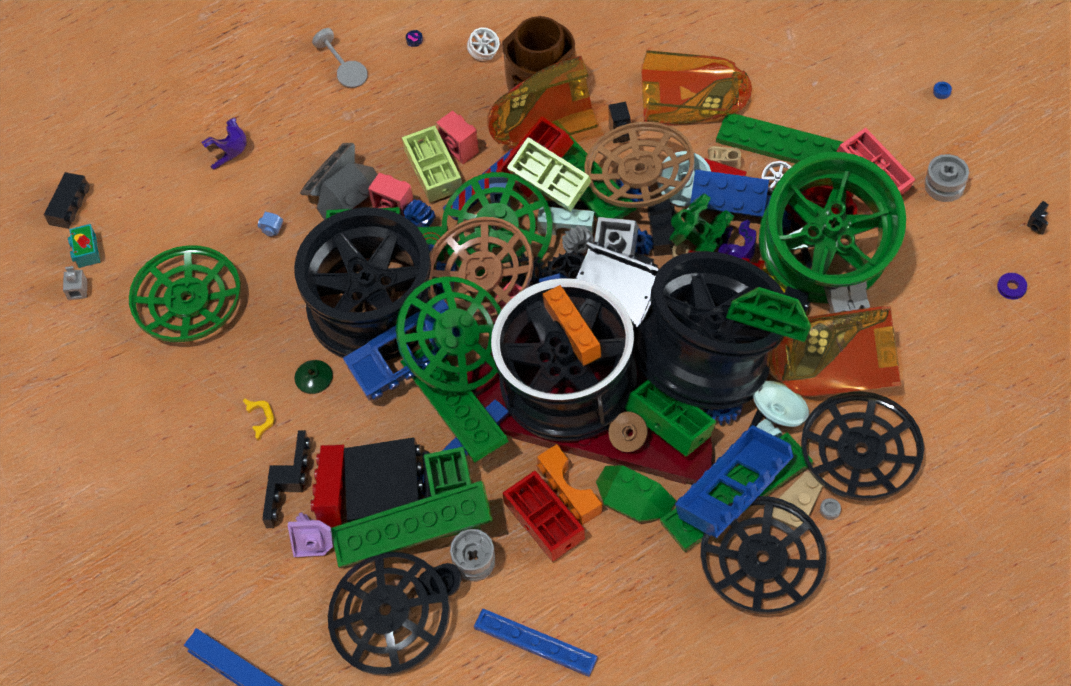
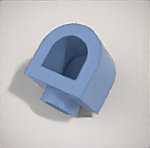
[258,212,283,236]

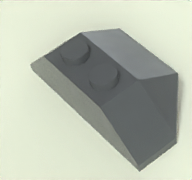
[300,143,355,196]
[316,162,378,220]

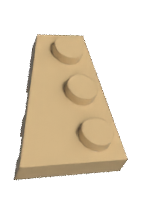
[771,471,825,530]

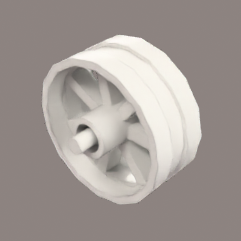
[467,28,500,61]
[762,161,791,195]

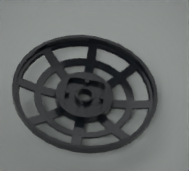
[801,391,924,501]
[700,496,826,615]
[328,552,450,676]

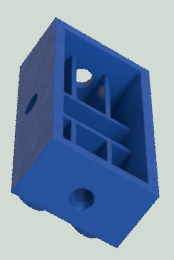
[690,169,769,218]

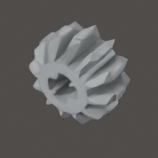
[562,225,594,254]

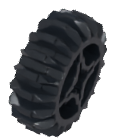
[543,251,585,279]

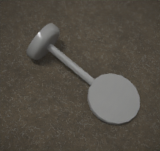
[312,28,367,88]

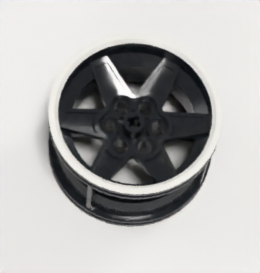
[491,279,637,442]

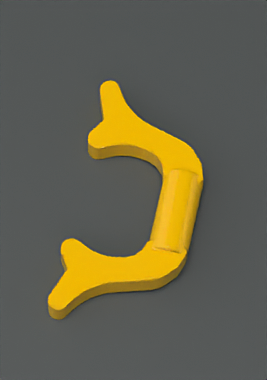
[243,399,275,441]

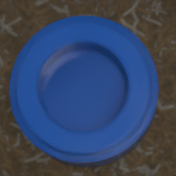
[933,82,952,99]

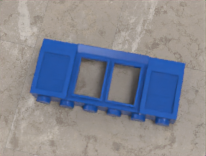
[343,300,460,401]
[675,425,793,538]

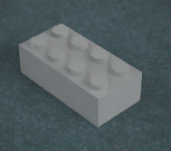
[595,217,639,256]

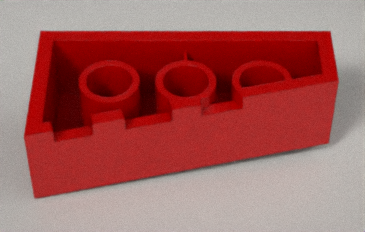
[311,444,345,528]

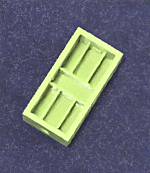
[402,126,462,203]
[507,137,591,212]

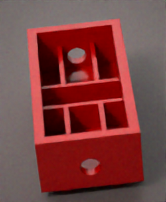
[496,116,574,198]
[502,471,585,562]

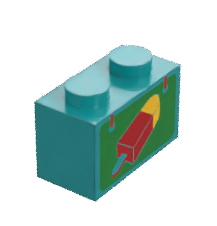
[68,224,101,268]

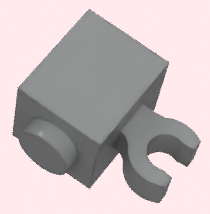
[63,266,87,300]

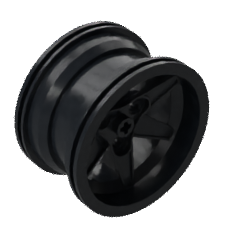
[294,207,437,361]
[634,251,785,409]

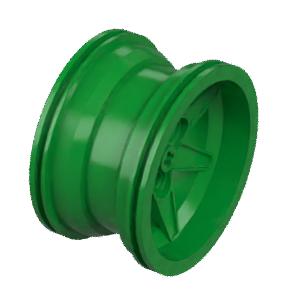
[759,152,906,303]

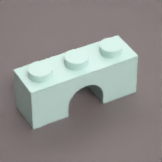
[537,207,595,235]

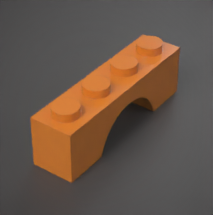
[543,285,601,366]
[536,444,602,525]

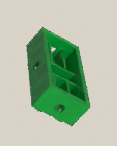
[625,380,716,457]
[424,447,481,538]

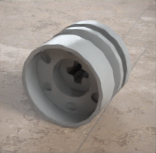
[450,529,495,582]

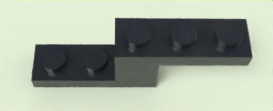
[262,430,311,528]

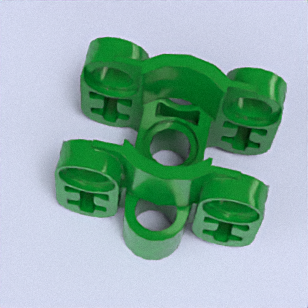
[669,193,734,252]

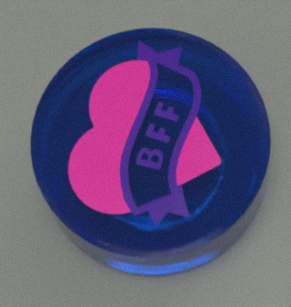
[406,30,423,47]

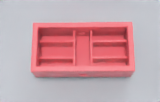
[836,127,915,196]

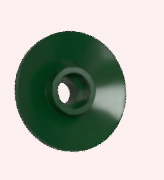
[294,360,333,394]

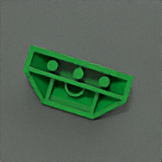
[726,287,811,342]
[596,465,677,522]

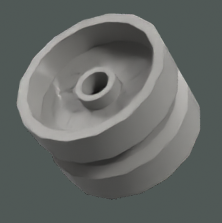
[924,154,969,202]

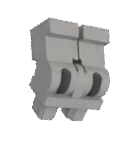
[824,281,870,326]

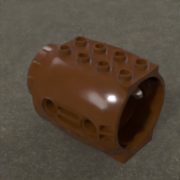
[502,16,578,112]

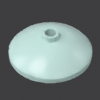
[657,151,711,206]
[753,381,809,427]

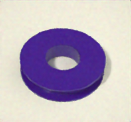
[997,273,1027,300]

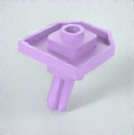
[288,512,333,557]

